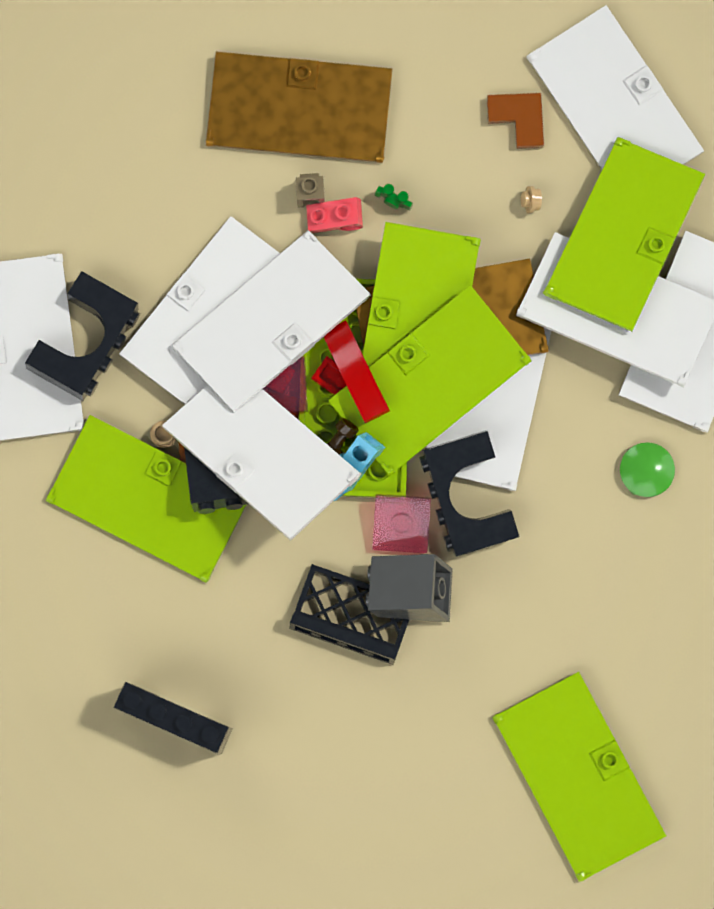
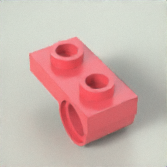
[306,197,363,233]

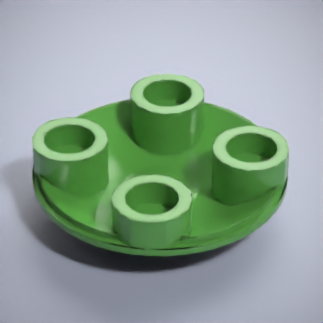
[620,442,675,497]

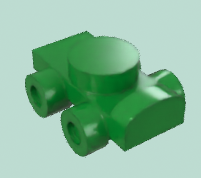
[375,184,413,211]

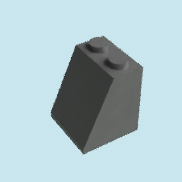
[366,554,453,622]

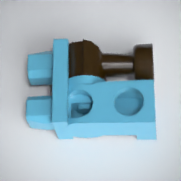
[326,417,386,501]

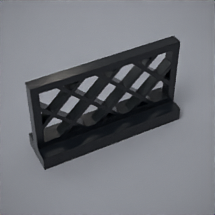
[289,564,409,665]

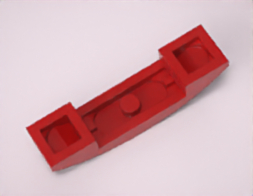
[324,320,390,423]

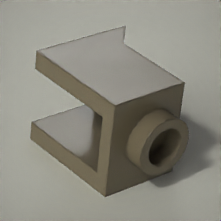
[296,173,325,208]

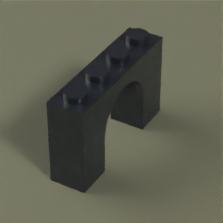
[25,271,140,401]
[419,430,520,557]
[184,447,248,514]
[114,682,233,754]

